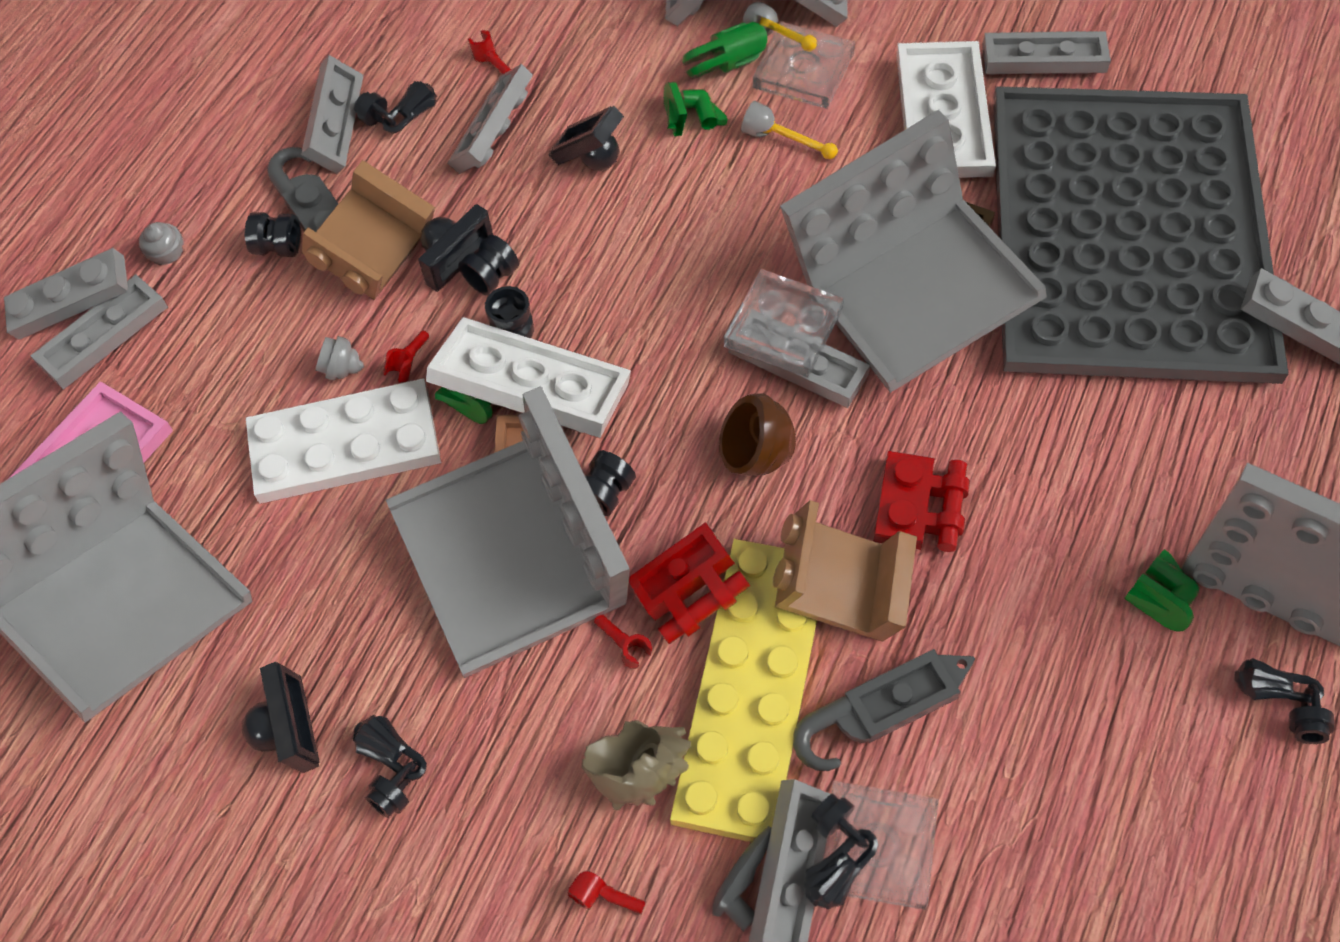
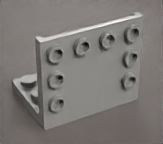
[780,109,1047,393]
[386,386,630,678]
[0,411,252,723]
[1182,462,1340,646]

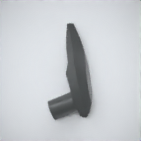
[712,826,772,932]

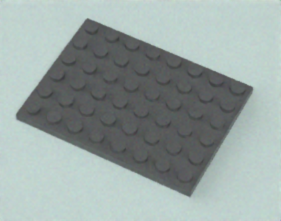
[993,86,1288,384]

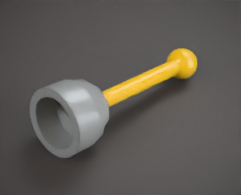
[743,2,817,52]
[741,101,838,160]

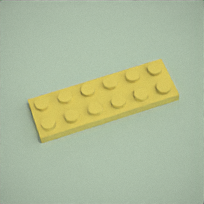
[670,539,817,842]

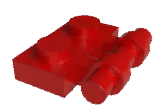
[873,451,970,552]
[629,522,751,645]

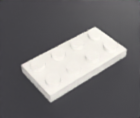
[896,41,996,178]
[426,317,631,438]
[246,378,441,504]

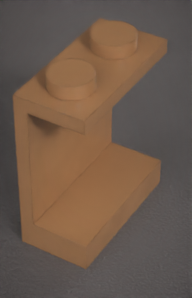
[302,160,435,300]
[773,500,917,642]

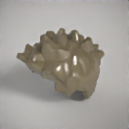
[582,720,691,810]

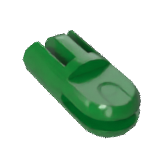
[682,22,768,79]

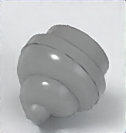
[139,222,183,265]
[315,336,364,380]

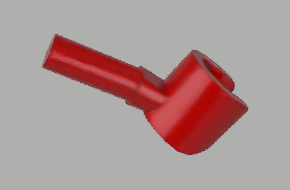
[468,30,511,75]
[383,330,430,383]
[594,615,652,669]
[568,871,646,914]

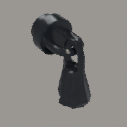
[354,81,437,133]
[1234,658,1335,745]
[352,715,427,818]
[804,793,879,909]

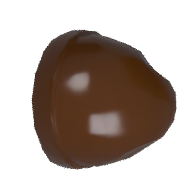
[719,393,796,476]

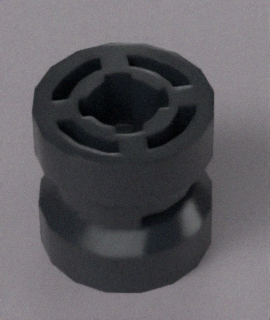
[245,212,301,257]
[458,234,520,295]
[485,286,534,338]
[585,450,636,516]

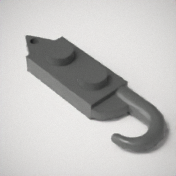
[267,147,338,232]
[793,649,975,771]

